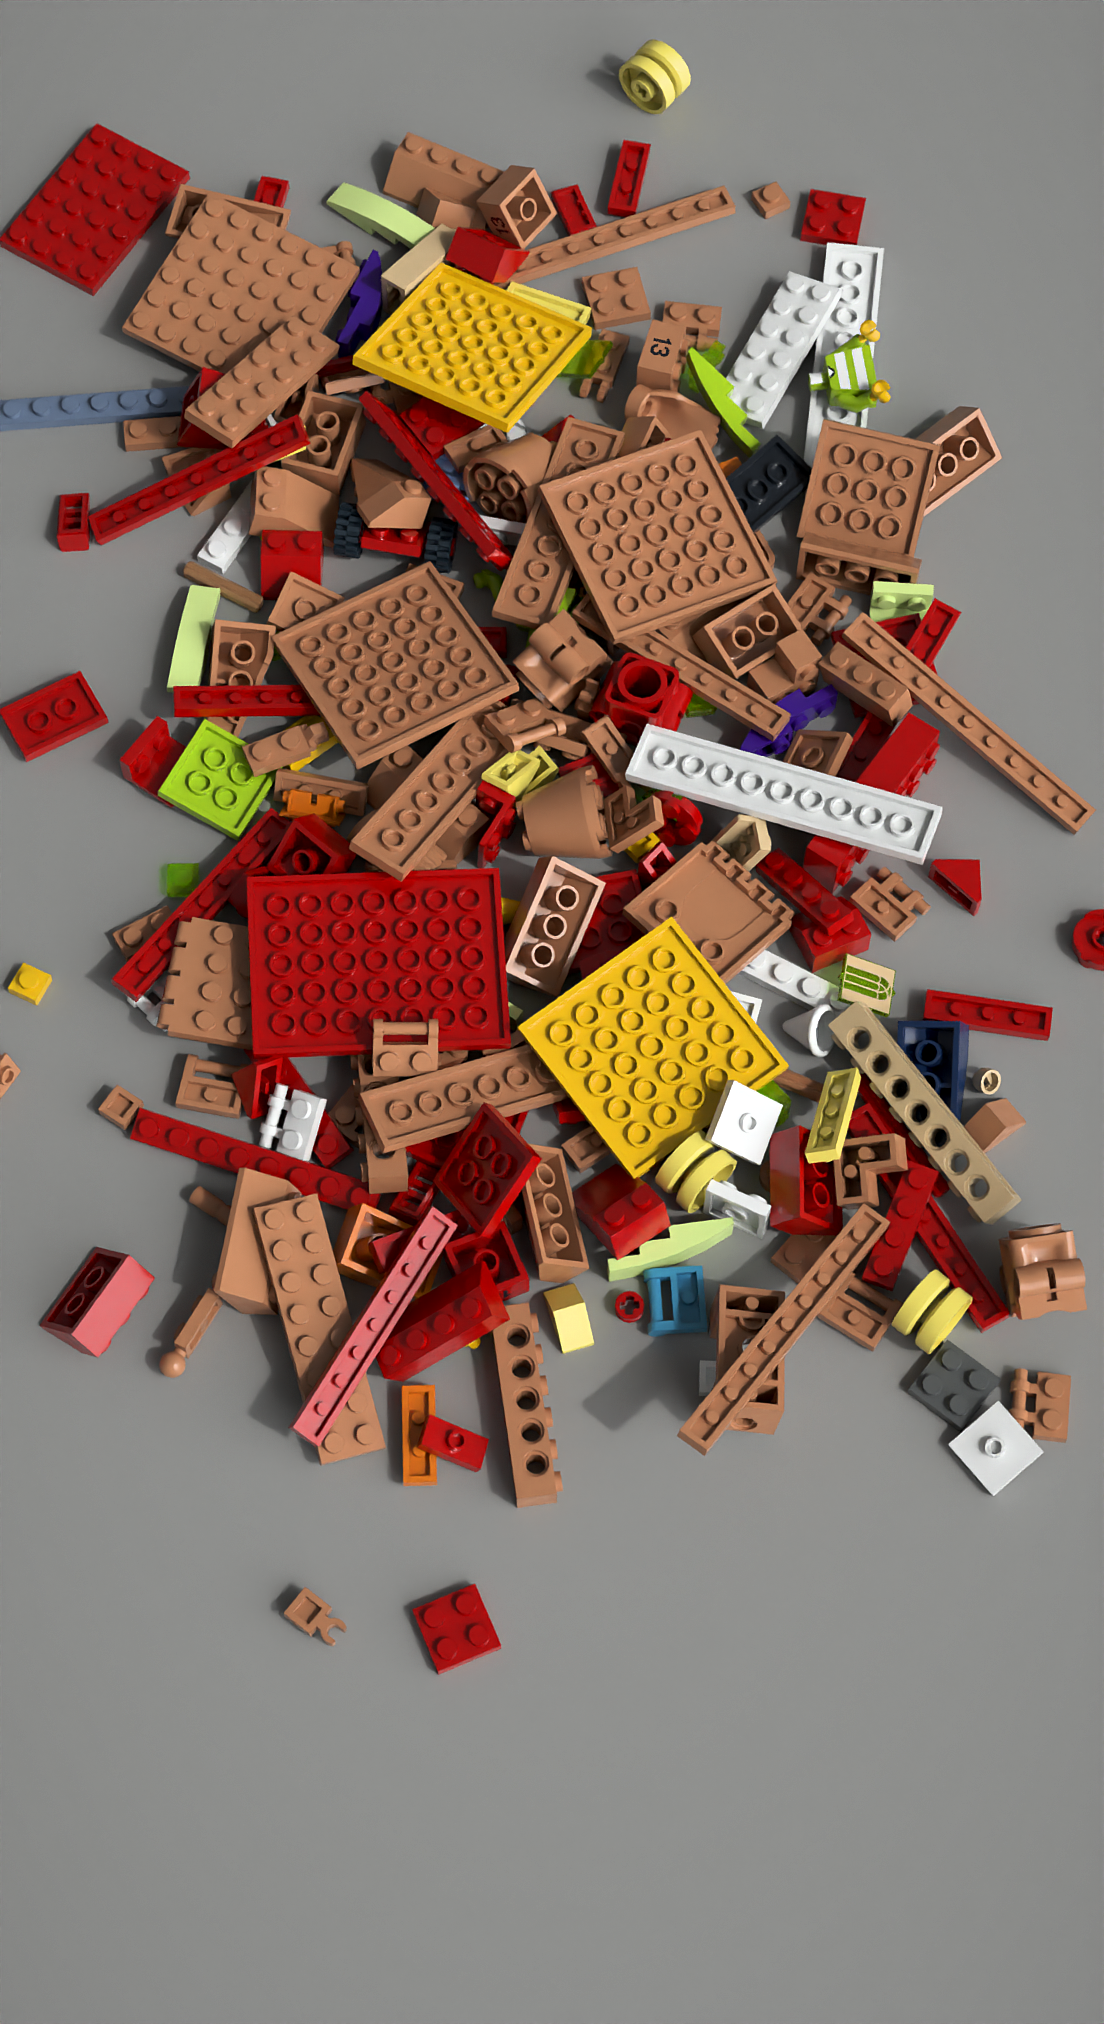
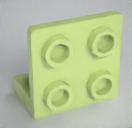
[869,581,934,622]

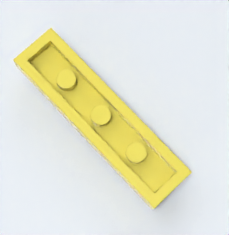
[805,1068,861,1163]

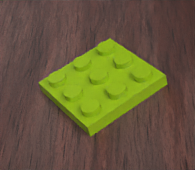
[158,719,284,841]

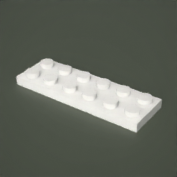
[726,271,841,429]

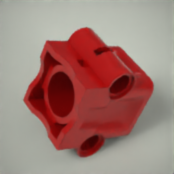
[589,652,693,747]

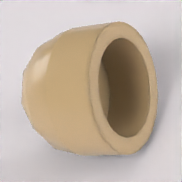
[972,1068,1001,1094]

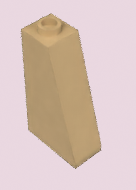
[381,224,456,315]

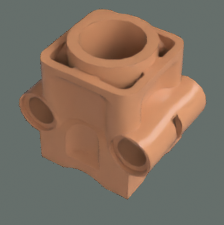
[512,609,614,713]
[999,1223,1087,1320]

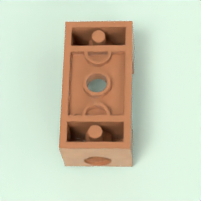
[710,1285,785,1435]

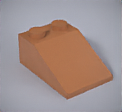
[249,466,339,547]

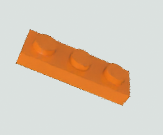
[402,1385,437,1486]

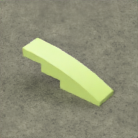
[326,182,436,249]
[167,585,220,693]
[607,1217,734,1282]

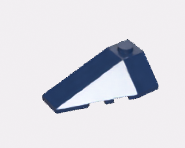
[897,1021,969,1148]

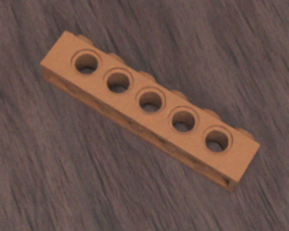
[350,1054,408,1194]
[492,1302,563,1508]

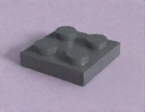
[907,1339,1001,1432]

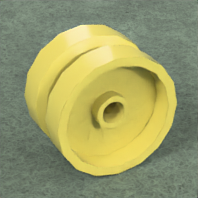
[619,39,691,114]
[655,1130,737,1213]
[892,1269,973,1354]

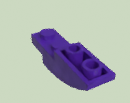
[335,250,383,358]
[740,684,838,757]

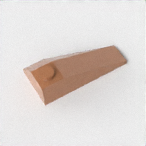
[165,184,291,239]
[350,458,431,529]

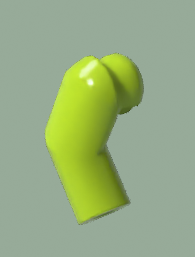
[473,569,503,602]

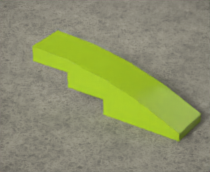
[686,347,761,458]

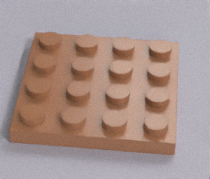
[797,419,940,557]

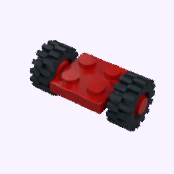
[333,502,458,574]

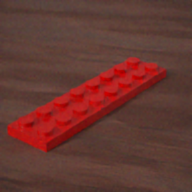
[358,391,513,571]

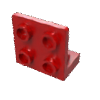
[119,716,186,808]
[476,780,517,868]

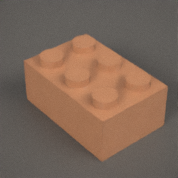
[281,390,366,496]
[692,584,805,680]

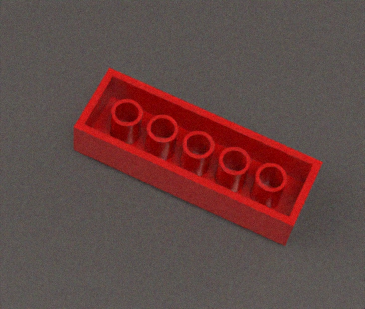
[803,712,940,894]

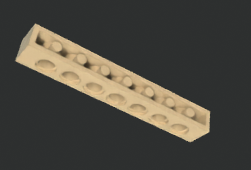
[828,1000,1022,1225]

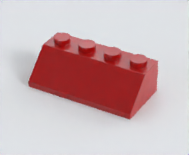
[376,1260,510,1382]

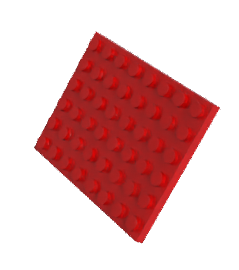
[246,868,511,1059]

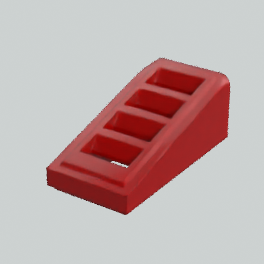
[57,493,90,552]
[388,1161,439,1226]

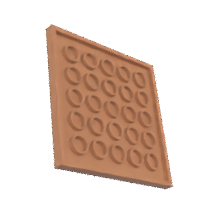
[122,192,360,374]
[538,430,777,645]
[271,561,519,770]

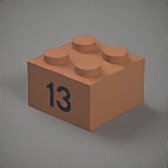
[476,165,557,249]
[636,319,690,393]

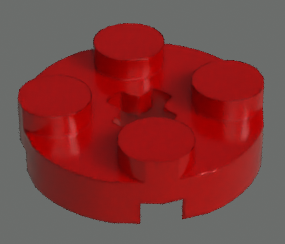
[651,790,703,847]
[1071,909,1104,971]

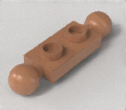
[159,1271,223,1378]

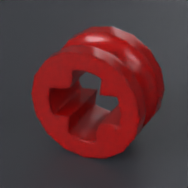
[615,1291,644,1323]

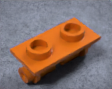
[279,788,346,828]

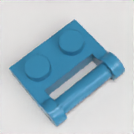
[643,1265,708,1337]

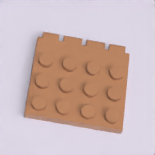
[622,841,795,984]
[156,917,253,1050]

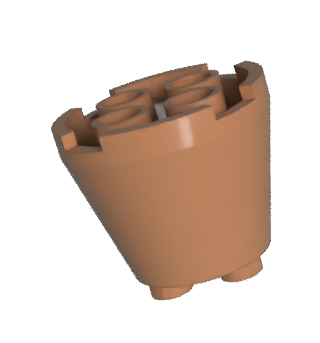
[463,432,557,524]
[516,765,612,859]

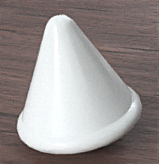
[782,1004,836,1057]

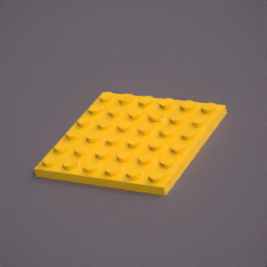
[353,262,592,433]
[518,916,789,1179]

